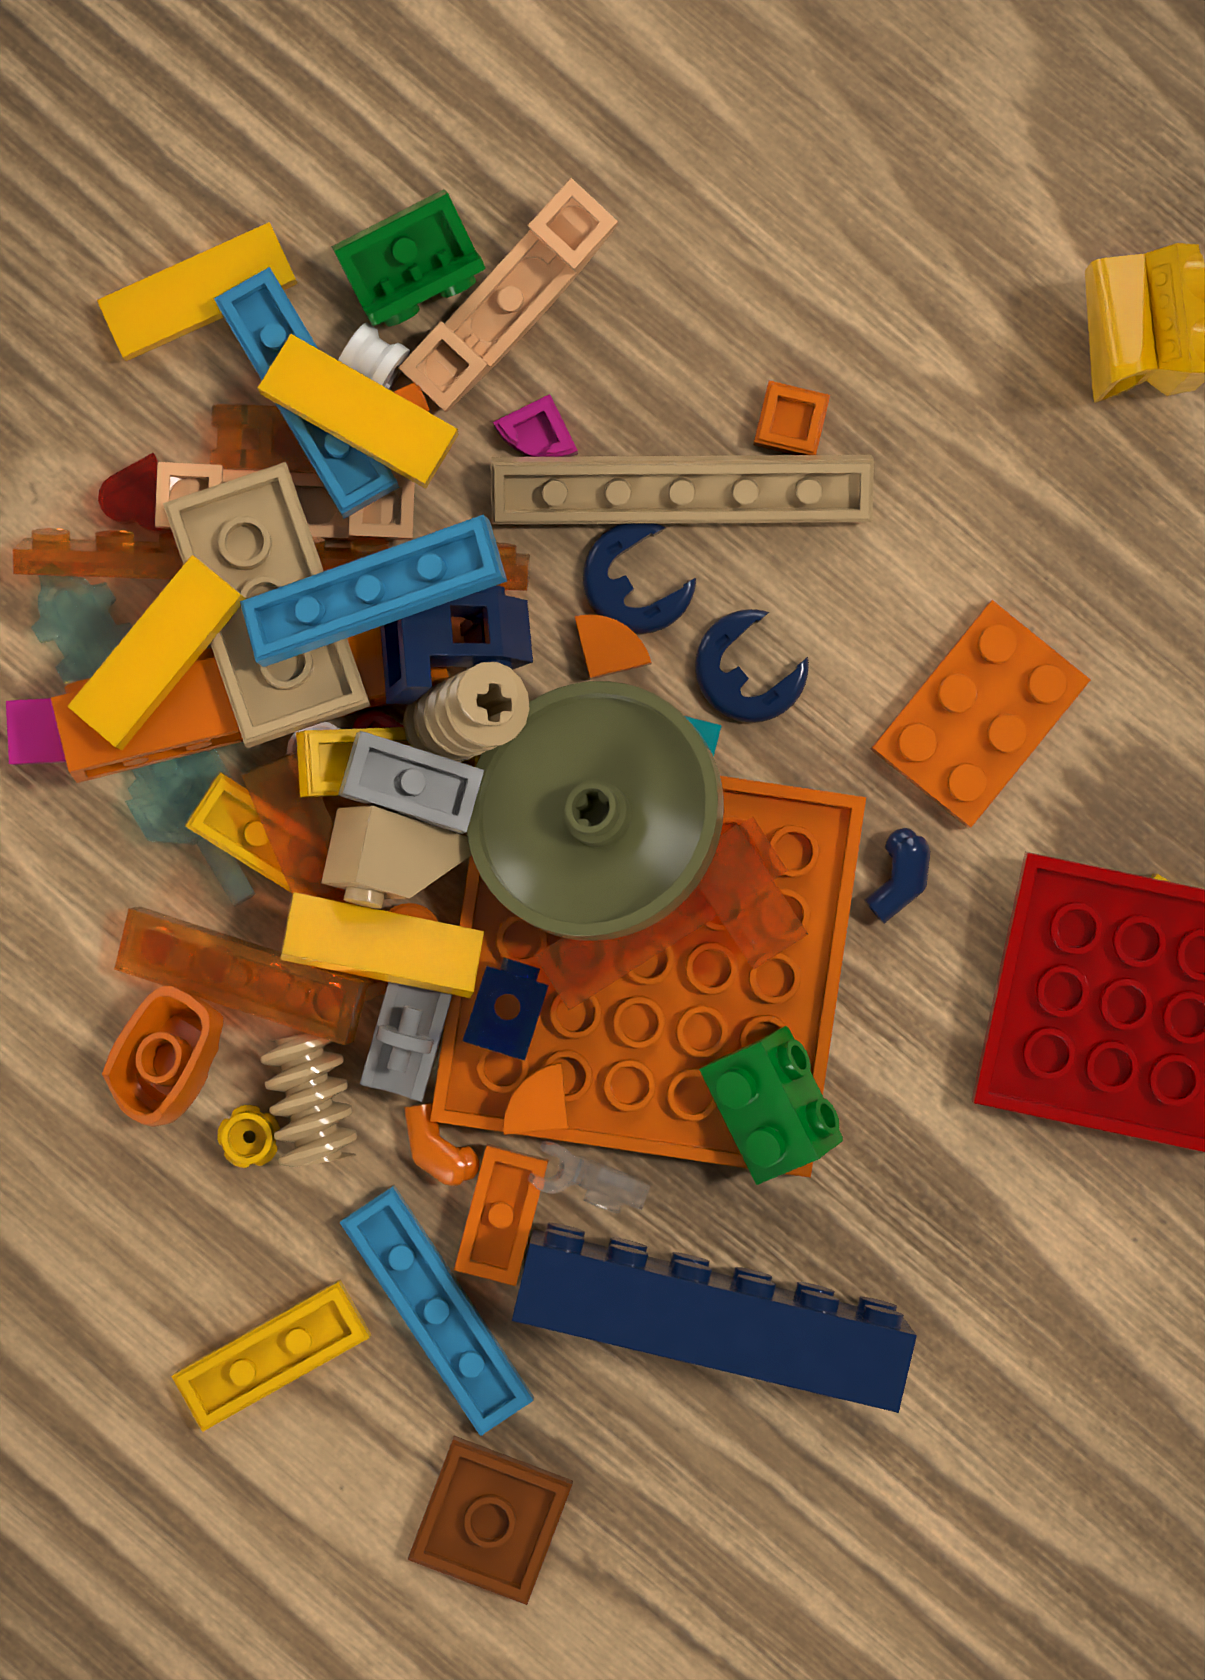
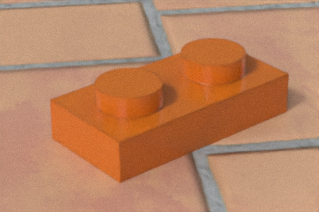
[454,1144,549,1286]

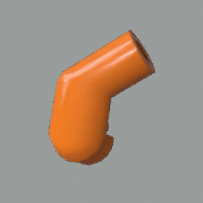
[404,1102,479,1186]

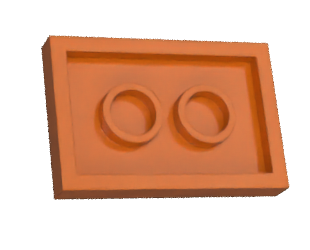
[870,600,1091,828]

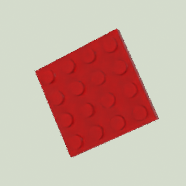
[971,851,1205,1152]

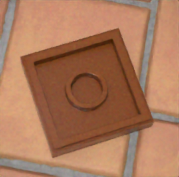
[407,1436,573,1605]

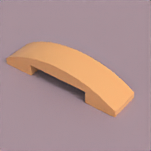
[398,178,619,412]
[155,462,415,541]

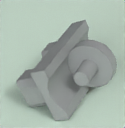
[360,982,452,1102]

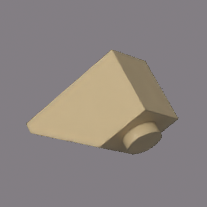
[321,806,472,908]

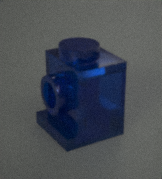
[462,957,550,1061]

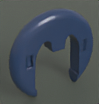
[583,523,696,634]
[695,609,809,723]

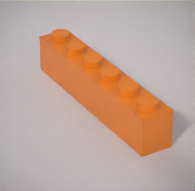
[51,626,449,783]

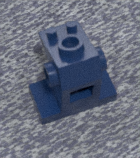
[380,585,533,704]

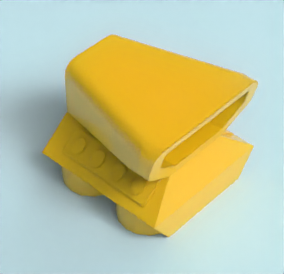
[1085,243,1205,403]

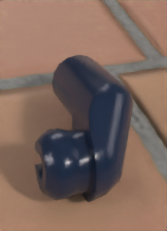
[864,828,931,924]

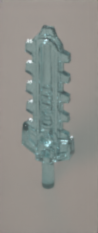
[31,562,256,907]

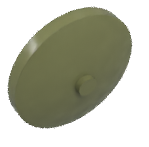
[467,681,724,941]

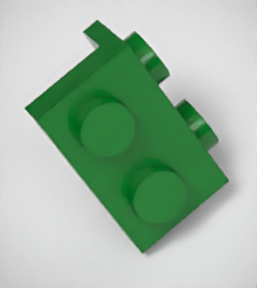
[331,189,486,327]
[699,1026,843,1185]

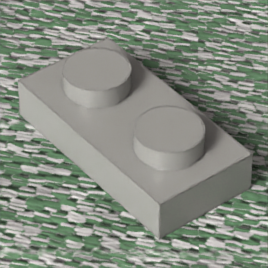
[338,731,484,834]

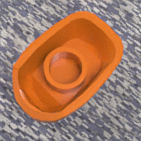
[102,986,224,1127]

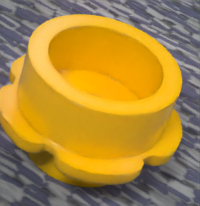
[217,1105,280,1168]

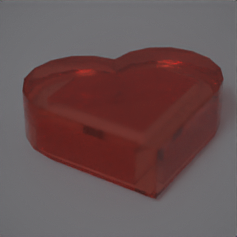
[98,453,171,534]

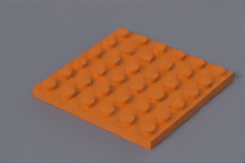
[430,776,866,1178]

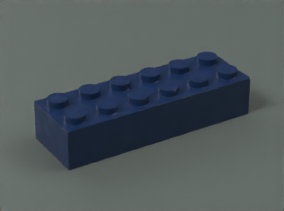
[512,1222,917,1413]

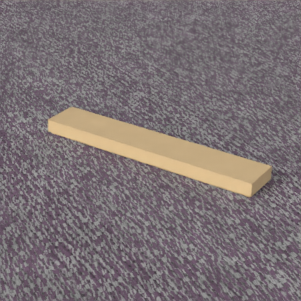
[491,455,874,524]

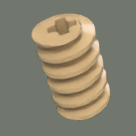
[403,662,530,762]
[260,1028,357,1167]

